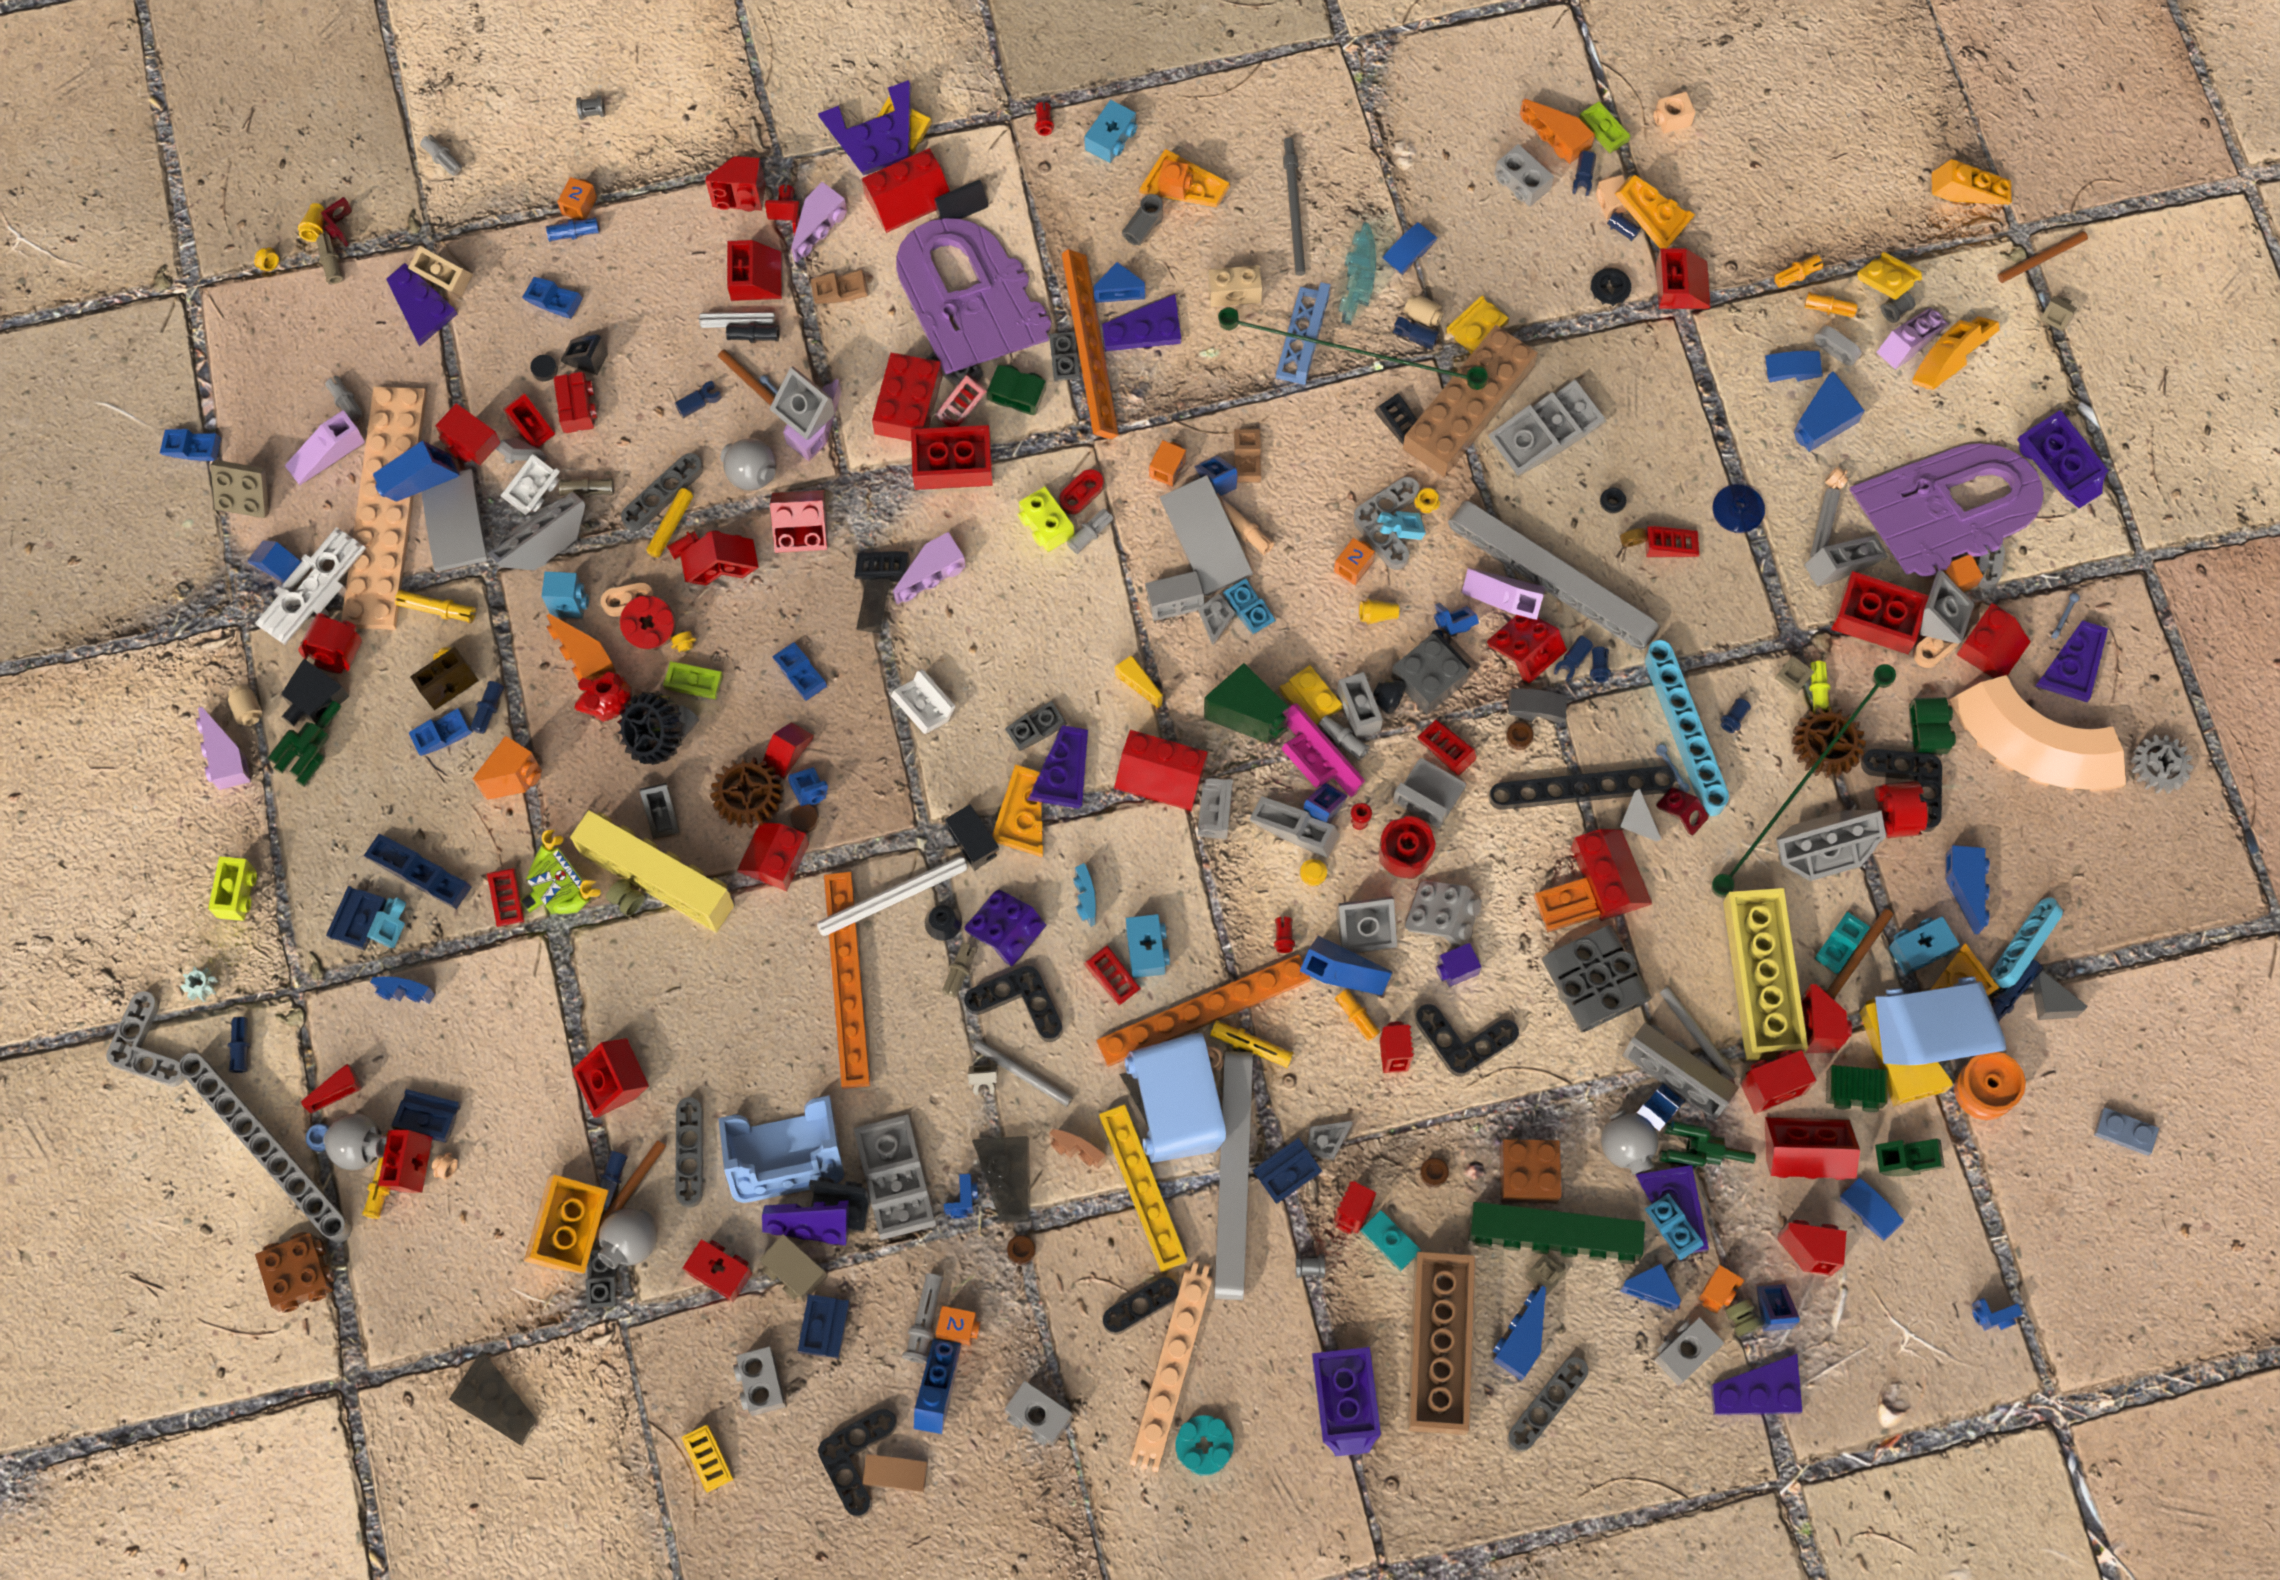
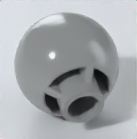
[720,438,776,491]
[1601,1110,1658,1175]
[323,1114,387,1170]
[598,1208,657,1269]

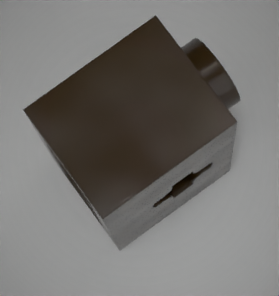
[410,646,479,711]

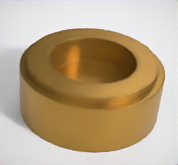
[1619,528,1647,547]

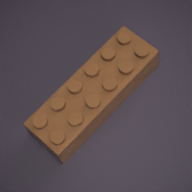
[1403,325,1538,478]
[1408,1252,1475,1435]

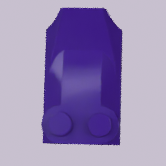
[2017,410,2109,509]
[1312,1347,1381,1457]

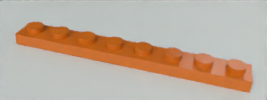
[1062,249,1119,440]
[824,872,870,1089]
[1096,954,1311,1067]

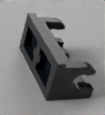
[945,804,999,871]

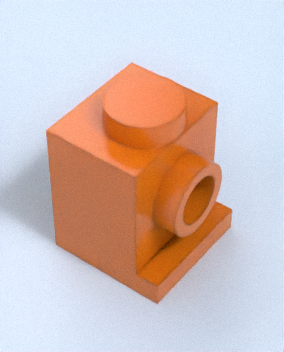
[1698,1264,1744,1313]

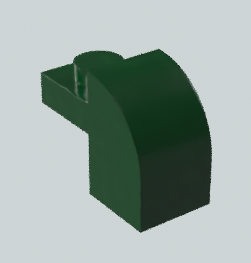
[1875,1138,1945,1177]

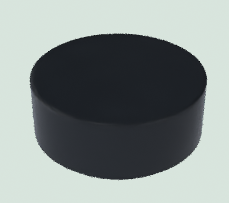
[530,355,558,382]

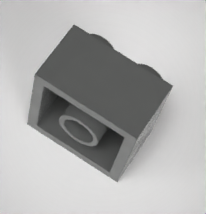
[1391,633,1469,715]

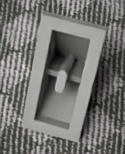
[1620,789,1661,841]

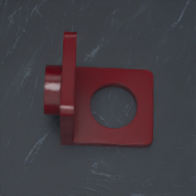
[320,197,352,247]
[1656,788,1709,836]

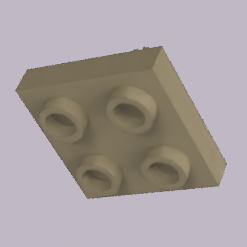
[211,460,269,518]

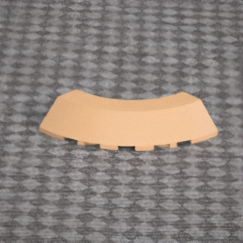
[1949,675,2126,791]

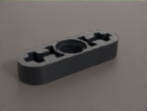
[1103,1277,1178,1335]

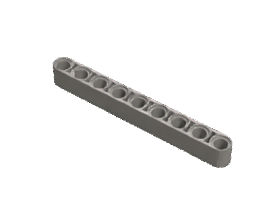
[1448,501,1659,650]
[1215,1051,1253,1300]
[179,1053,352,1243]

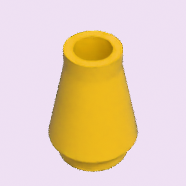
[298,203,325,242]
[1359,598,1399,625]

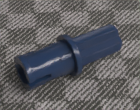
[470,681,504,734]
[227,1017,251,1073]
[599,1151,628,1209]

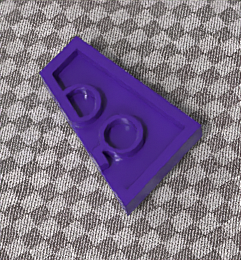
[1102,294,1181,352]
[2035,621,2108,702]
[1027,725,1088,809]
[762,1200,849,1246]
[1711,1354,1803,1415]

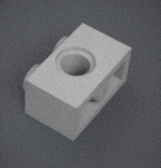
[1337,672,1383,738]
[1654,1317,1724,1386]
[1004,1380,1073,1446]

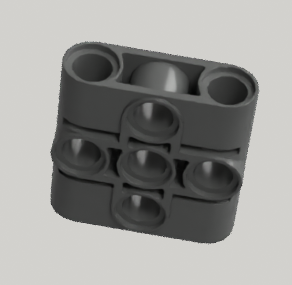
[1542,925,1652,1032]

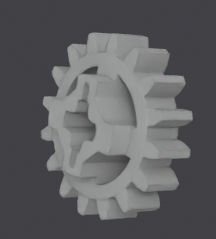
[2131,735,2194,794]

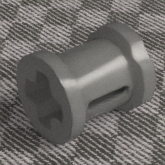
[576,95,605,120]
[1880,291,1916,323]
[1296,1253,1325,1278]

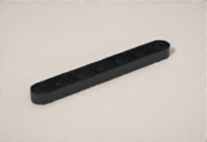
[1489,766,1675,810]

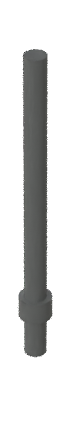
[1283,137,1305,276]

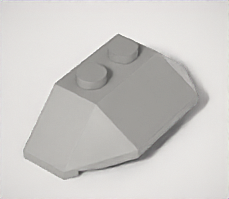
[488,492,585,571]
[1776,809,1886,881]

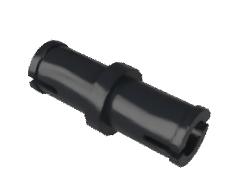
[726,322,780,343]

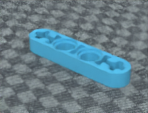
[1991,897,2063,988]

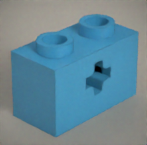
[1084,99,1138,163]
[541,571,589,619]
[1126,914,1170,978]
[1889,916,1960,976]

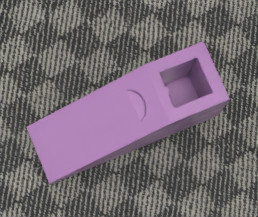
[791,182,847,262]
[1876,307,1949,369]
[783,379,841,461]
[285,410,365,486]
[893,532,965,604]
[1462,567,1545,620]
[196,707,251,790]

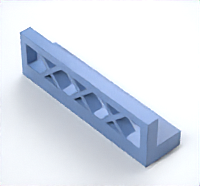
[1276,282,1331,385]

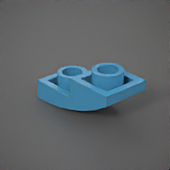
[1222,578,1276,635]
[1073,863,1096,927]
[1645,1194,1704,1260]

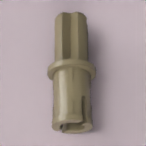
[316,234,343,284]
[942,943,977,998]

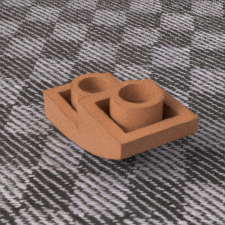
[1049,1129,1106,1169]

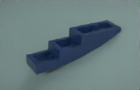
[363,834,472,910]

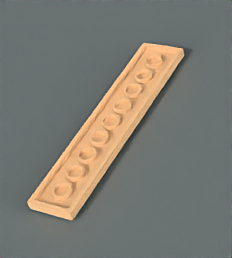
[341,387,427,630]

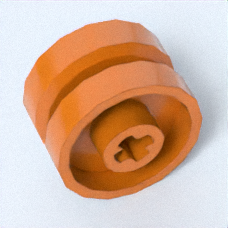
[1954,1052,2026,1121]

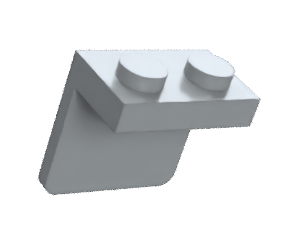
[1405,881,1482,948]

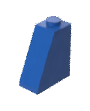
[1794,371,1865,452]
[373,440,460,502]

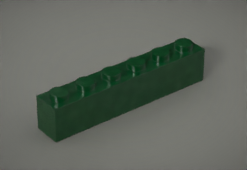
[1468,1202,1645,1264]

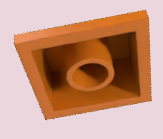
[472,736,542,800]

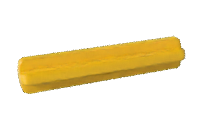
[646,488,693,558]

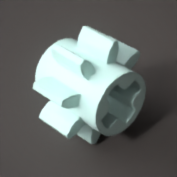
[180,966,218,1002]

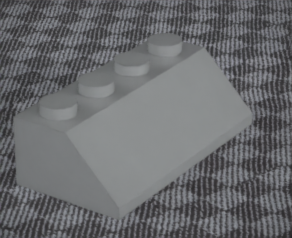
[1622,1023,1739,1120]

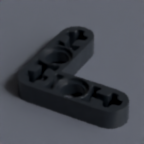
[1861,749,1942,832]
[964,966,1062,1042]
[1415,1004,1519,1077]
[818,1409,897,1518]

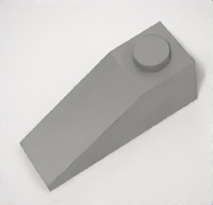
[1804,535,1888,587]

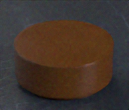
[1506,722,1534,750]
[790,805,819,833]
[1420,1158,1449,1187]
[1007,1235,1036,1265]

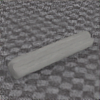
[699,311,775,328]
[1810,487,1840,558]

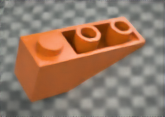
[1520,99,1595,164]
[546,614,617,681]

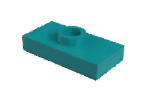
[1360,1210,1422,1272]

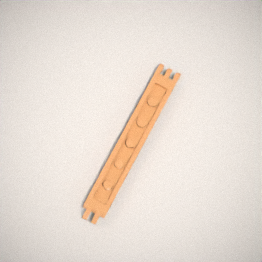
[1130,1260,1213,1473]

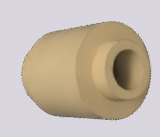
[1404,295,1444,328]
[228,685,263,726]

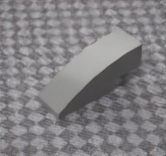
[1250,796,1340,858]

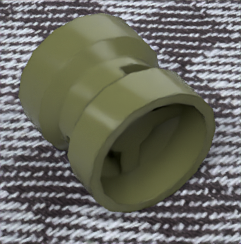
[606,878,645,917]
[1725,1298,1764,1337]

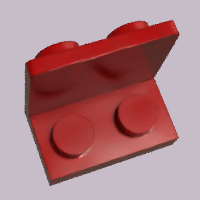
[1487,615,1567,684]

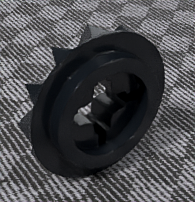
[1590,268,1632,307]

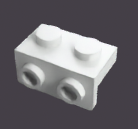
[500,454,560,515]
[891,669,955,734]

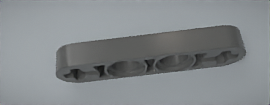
[621,453,703,531]
[675,1097,703,1208]
[1507,1357,1588,1452]

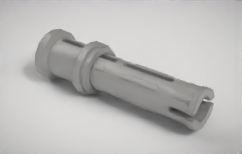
[902,1273,943,1364]

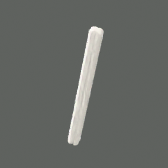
[817,856,967,936]

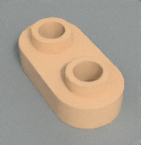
[601,583,655,617]
[1913,637,1960,668]

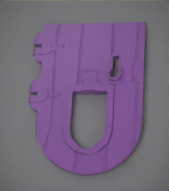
[896,218,1052,374]
[1849,444,2044,576]

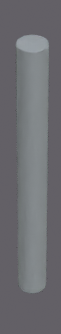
[1660,986,1737,1079]
[973,1040,1073,1107]

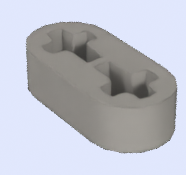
[1814,325,1862,366]
[1976,544,2005,590]

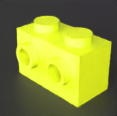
[1018,486,1074,552]
[208,856,257,921]

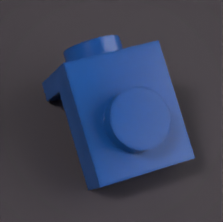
[1434,602,1479,635]
[788,767,828,806]
[944,1174,978,1219]
[1972,1298,2023,1331]

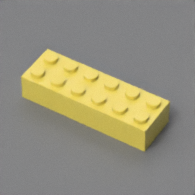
[570,810,734,933]
[1723,888,1808,1061]

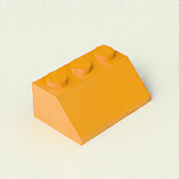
[524,1175,608,1274]

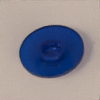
[1712,484,1765,533]

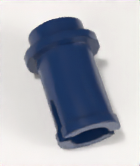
[1607,212,1641,242]
[1590,647,1611,683]
[1720,698,1751,733]

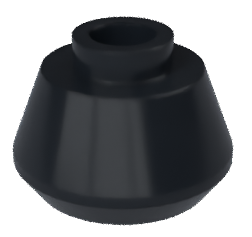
[1373,679,1406,714]
[924,904,962,941]

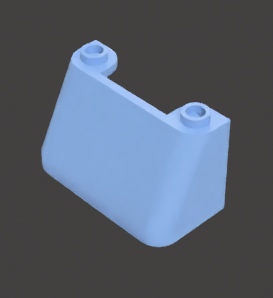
[1875,977,2007,1065]
[1125,1033,1226,1163]
[718,1095,844,1203]

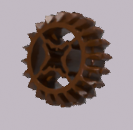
[1791,706,1866,779]
[710,757,784,829]

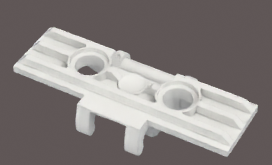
[255,527,366,645]

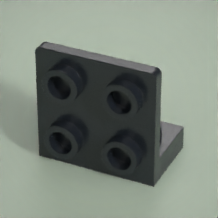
[809,1177,871,1234]

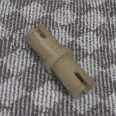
[559,477,614,497]

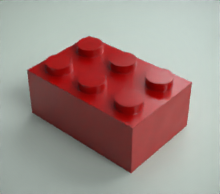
[872,352,943,441]
[911,425,993,490]
[1831,571,1929,654]

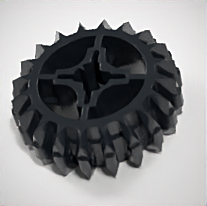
[617,692,685,765]

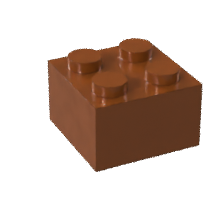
[1499,1139,1561,1204]

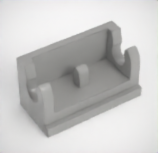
[1145,571,1204,621]
[1197,778,1233,839]

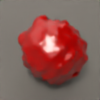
[574,672,632,722]

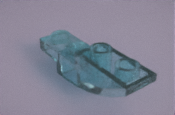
[1339,222,1376,325]

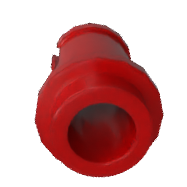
[1034,102,1054,136]
[667,531,699,560]
[1350,803,1372,830]
[1274,916,1295,953]

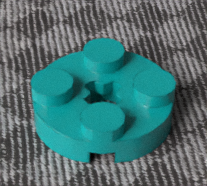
[1175,1415,1234,1476]

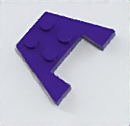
[818,80,912,176]

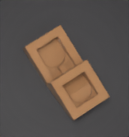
[810,270,868,304]
[1234,429,1261,483]
[862,1454,928,1493]

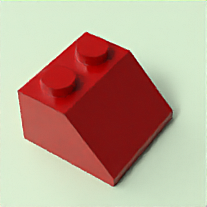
[1956,603,2031,678]
[737,823,809,892]
[1801,984,1852,1053]
[572,1038,649,1118]

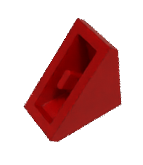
[503,393,555,448]
[763,722,814,779]

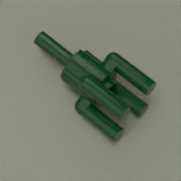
[267,701,342,787]
[1659,1121,1756,1168]

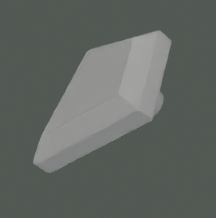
[496,438,547,464]
[1198,593,1235,645]
[1307,1121,1353,1160]

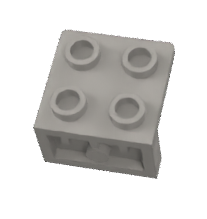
[1393,758,1466,829]

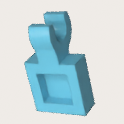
[367,898,406,948]

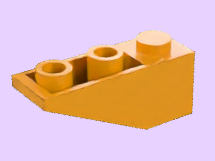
[1931,159,2012,205]

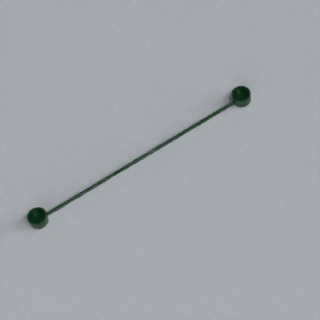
[1218,307,1488,390]
[1711,664,1896,898]

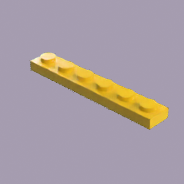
[1099,1104,1187,1273]

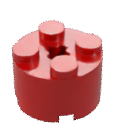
[620,596,676,650]
[298,613,362,673]
[1874,781,1927,838]
[1378,816,1436,879]

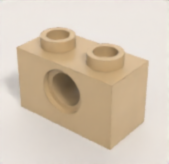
[408,246,473,297]
[1208,265,1262,307]

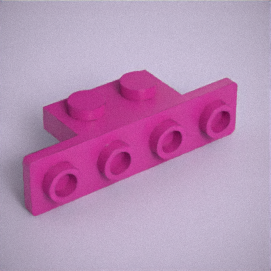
[1282,703,1365,797]

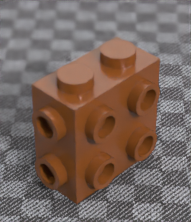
[255,1232,335,1313]

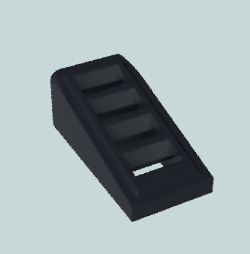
[1374,393,1417,445]
[854,551,910,582]

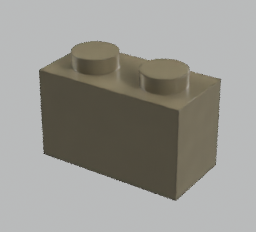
[759,1234,828,1302]

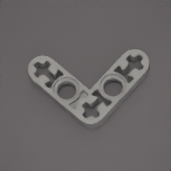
[1353,477,1419,570]
[106,991,185,1087]

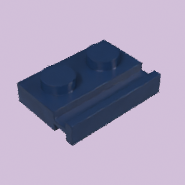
[326,886,387,951]
[391,1089,461,1143]
[1253,1138,1323,1205]
[797,1294,850,1359]

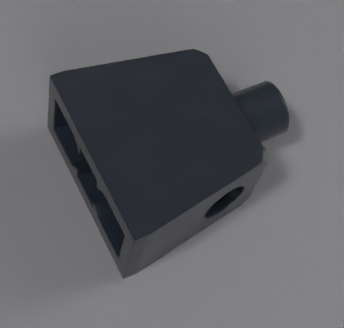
[281,659,349,727]

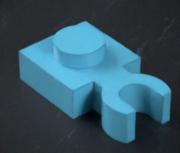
[1377,511,1425,540]

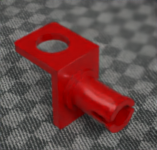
[765,184,801,236]

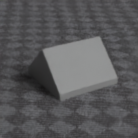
[769,366,835,440]
[1920,570,1974,644]
[1336,896,1397,953]

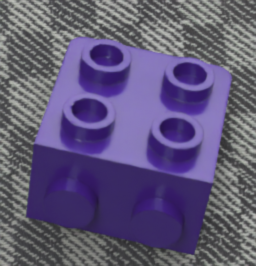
[965,890,1047,967]

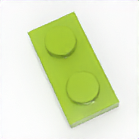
[1579,101,1631,154]
[663,661,723,700]

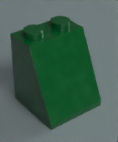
[1204,663,1289,743]

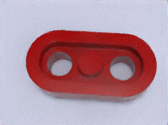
[1059,469,1104,515]

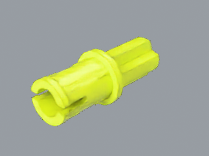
[1809,660,1831,714]

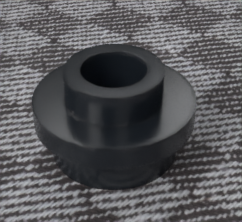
[1600,488,1626,513]

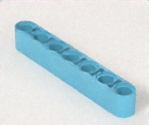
[1645,640,1729,816]

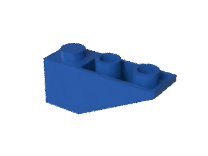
[1945,845,1990,935]
[1300,936,1393,995]
[1493,1285,1546,1381]
[914,1338,961,1434]

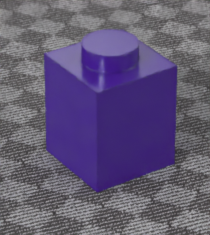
[1436,943,1482,987]

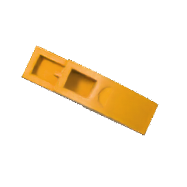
[1912,316,2000,390]

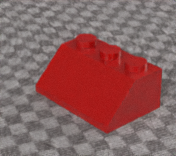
[862,148,950,233]
[1114,729,1208,811]
[1571,829,1652,921]
[1765,1117,1860,1180]

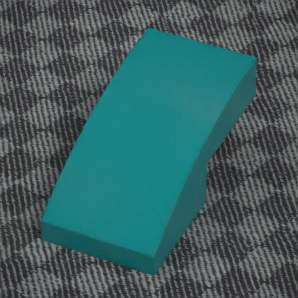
[1814,911,1870,974]

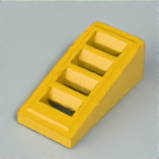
[1115,656,1163,708]
[681,1425,734,1493]

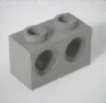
[1494,144,1554,207]
[733,1346,786,1416]

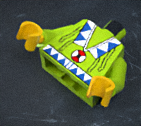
[520,829,601,915]

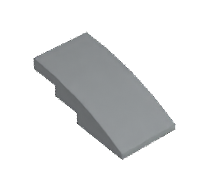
[1488,380,1606,476]
[422,469,488,572]
[1159,475,1253,596]
[854,1114,936,1240]

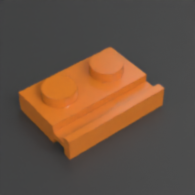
[1534,877,1601,933]

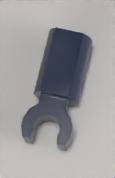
[1572,151,1596,196]
[1393,316,1439,350]
[674,381,722,419]
[1554,636,1594,682]

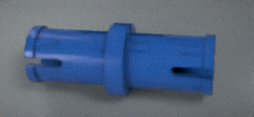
[546,217,599,242]

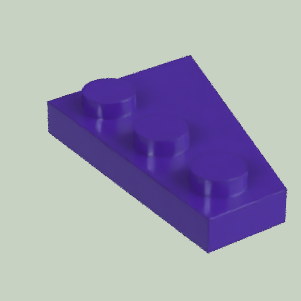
[386,263,458,347]
[1636,1165,1709,1254]

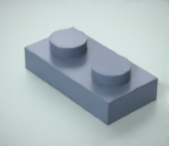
[2094,1107,2159,1156]

